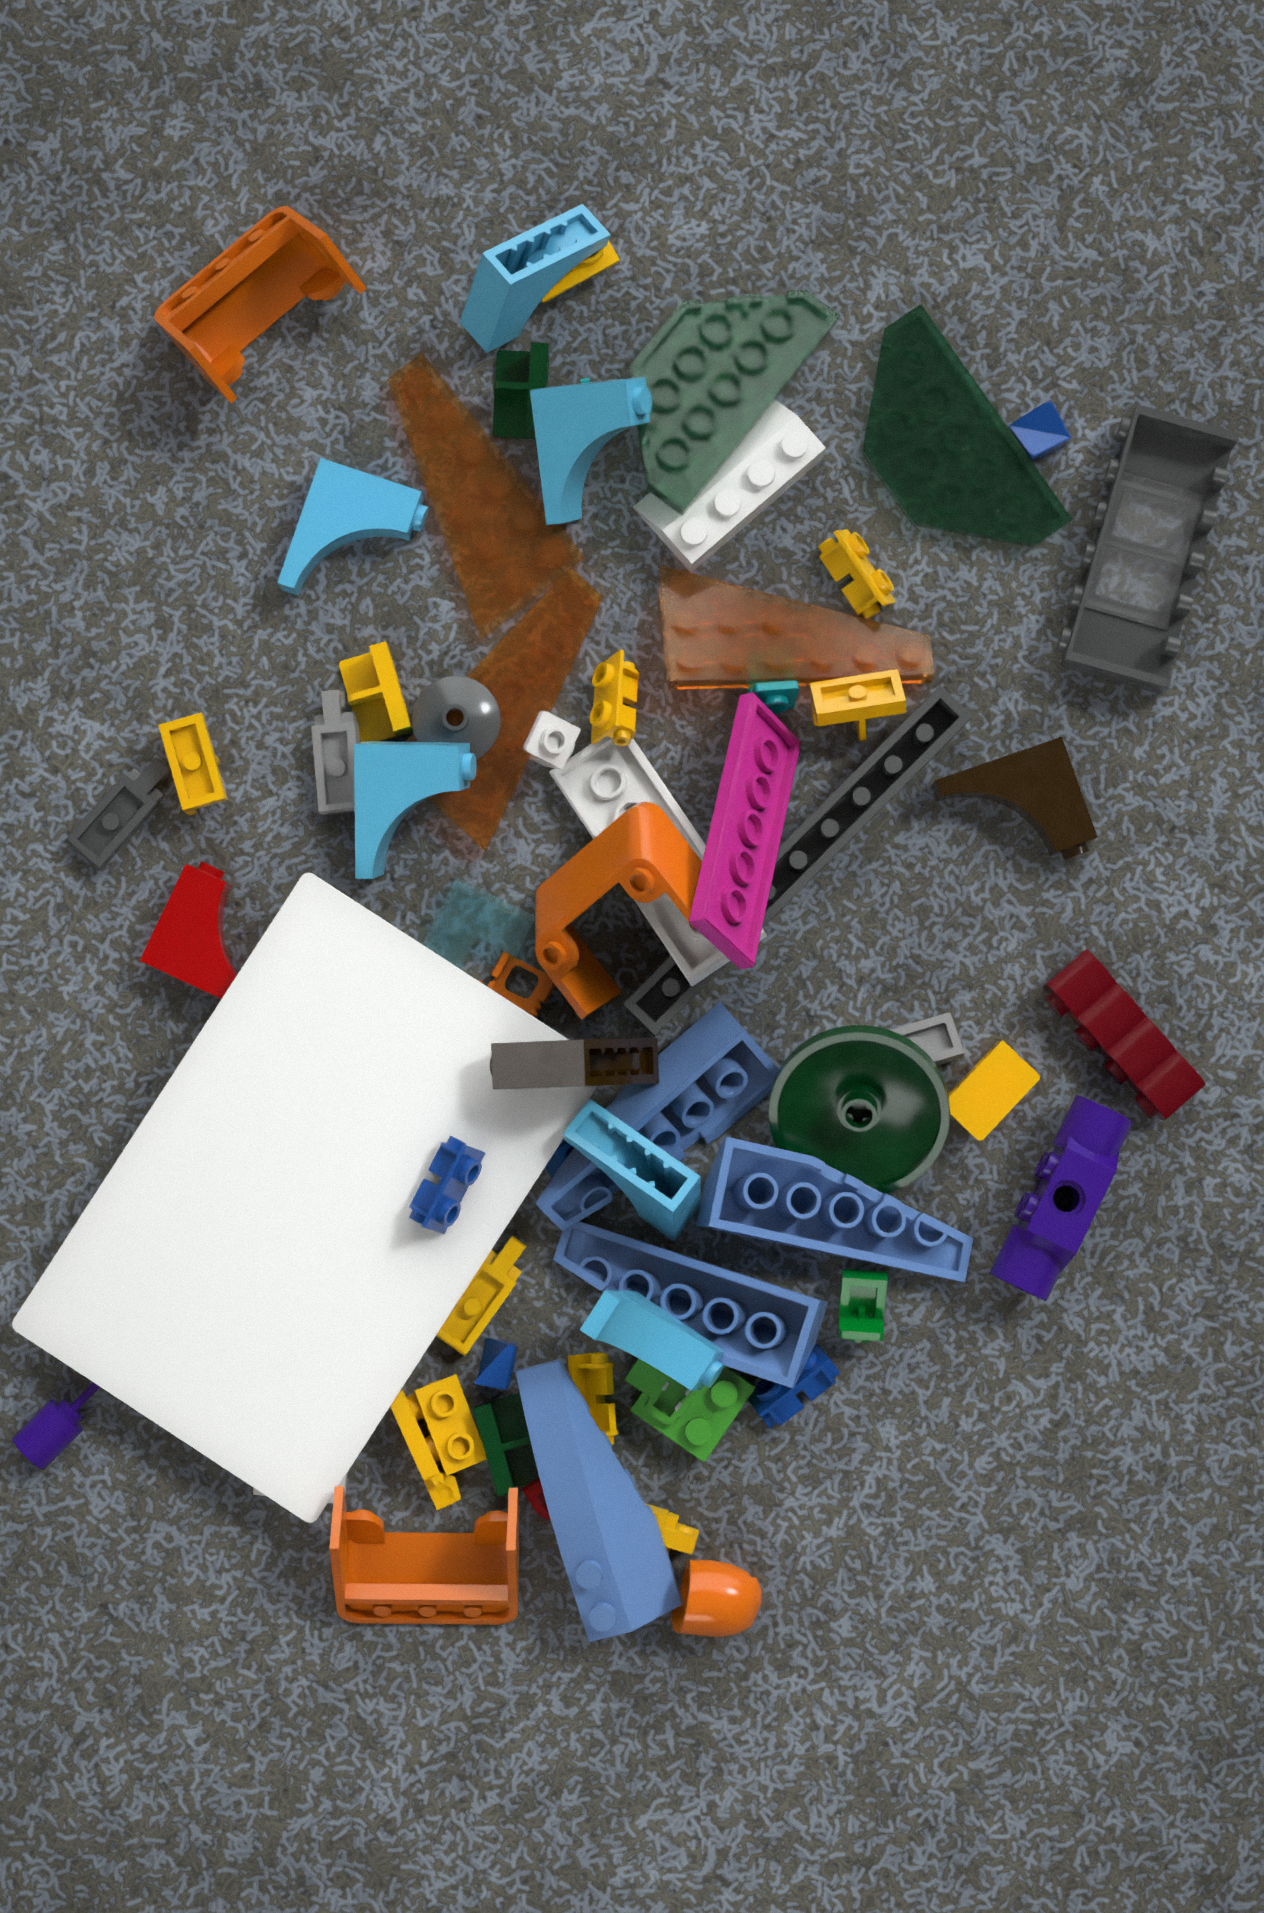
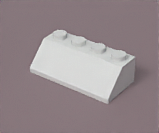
[633,393,826,573]

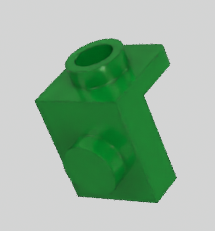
[837,1269,888,1343]

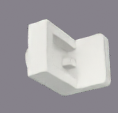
[523,711,581,769]

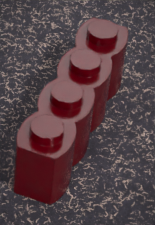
[1043,949,1206,1120]

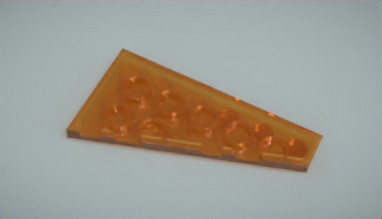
[387,352,585,641]
[658,565,935,690]
[405,567,603,852]

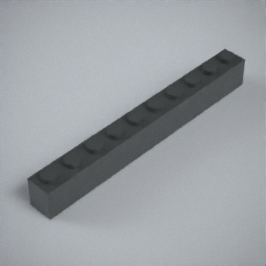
[623,685,972,1037]

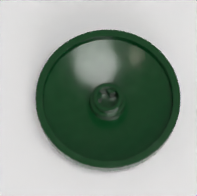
[769,1025,950,1194]

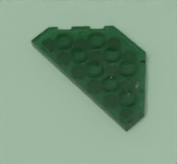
[628,289,840,516]
[861,304,1073,547]

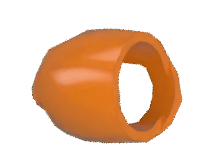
[670,1560,762,1637]

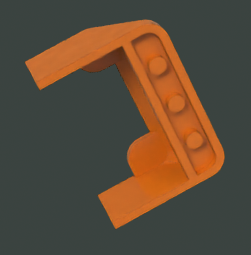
[154,206,367,403]
[535,802,702,1019]
[329,1486,519,1625]

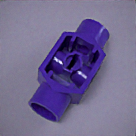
[989,1095,1133,1302]

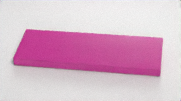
[689,692,801,970]

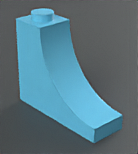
[460,204,611,353]
[530,377,652,525]
[277,458,429,596]
[354,741,477,879]
[562,1099,701,1241]
[580,1290,725,1391]

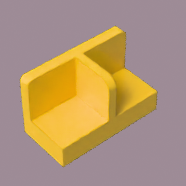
[339,641,413,742]
[810,669,906,741]
[158,713,228,816]
[948,1040,1040,1141]

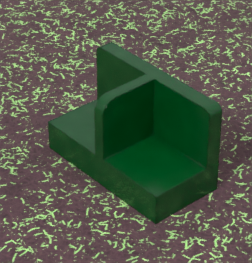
[492,342,550,440]
[473,1393,539,1497]

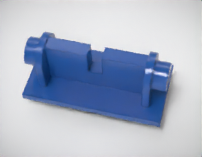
[409,1135,486,1234]
[748,1343,840,1429]

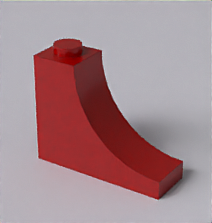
[139,861,238,999]

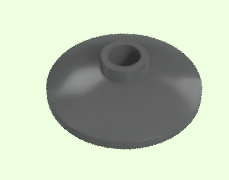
[412,676,501,760]

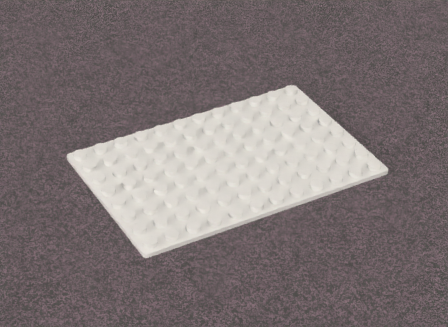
[12,873,597,1523]

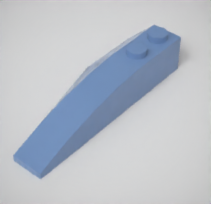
[536,1002,779,1231]
[696,1137,973,1282]
[553,1221,828,1388]
[516,1359,683,1642]

